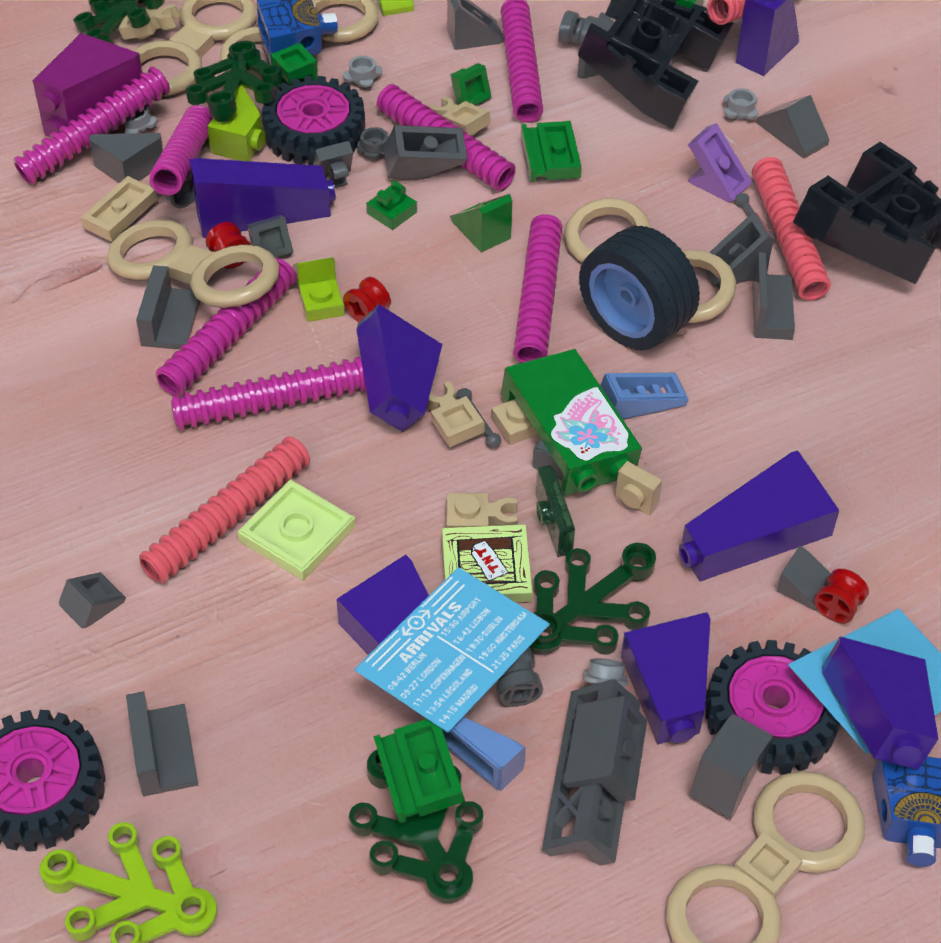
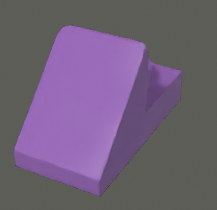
[688,123,752,202]

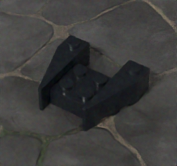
[578,0,734,129]
[793,141,941,284]

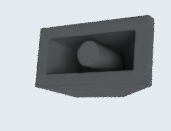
[384,125,467,179]

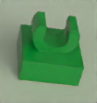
[450,63,492,105]
[366,180,417,231]

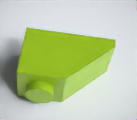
[207,85,265,161]

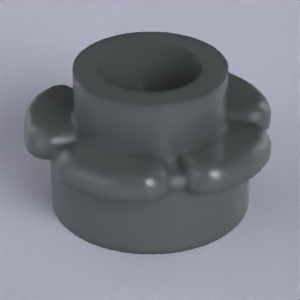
[357,127,389,159]

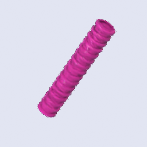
[501,0,543,122]
[14,67,170,185]
[376,84,516,191]
[149,105,213,196]
[513,214,563,363]
[156,258,297,396]
[171,356,366,430]

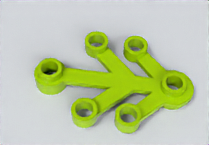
[39,822,217,943]

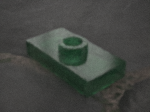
[535,465,575,557]

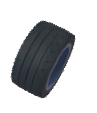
[579,225,700,350]

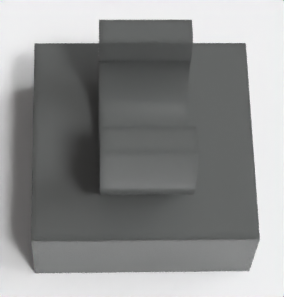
[313,141,353,188]
[247,215,294,258]

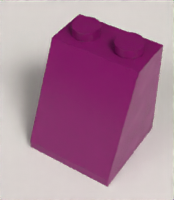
[32,33,142,138]

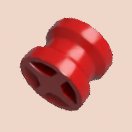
[205,222,251,269]
[343,276,391,322]
[814,568,869,623]

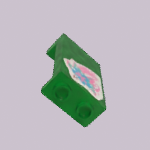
[501,349,642,495]

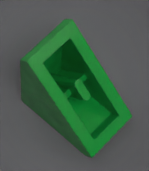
[450,194,513,253]

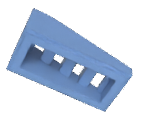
[600,373,689,419]
[442,717,526,792]

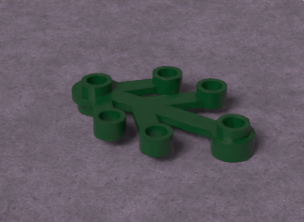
[73,0,165,44]
[185,41,282,122]
[529,543,656,655]
[349,750,484,903]

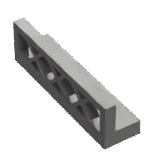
[542,679,641,866]

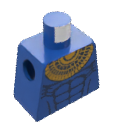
[257,0,338,65]
[872,757,941,867]

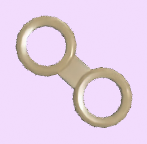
[133,0,257,96]
[220,0,379,80]
[564,198,736,323]
[107,219,279,308]
[666,771,865,943]

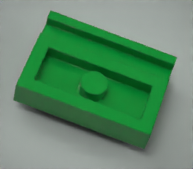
[521,121,582,181]
[373,719,465,823]

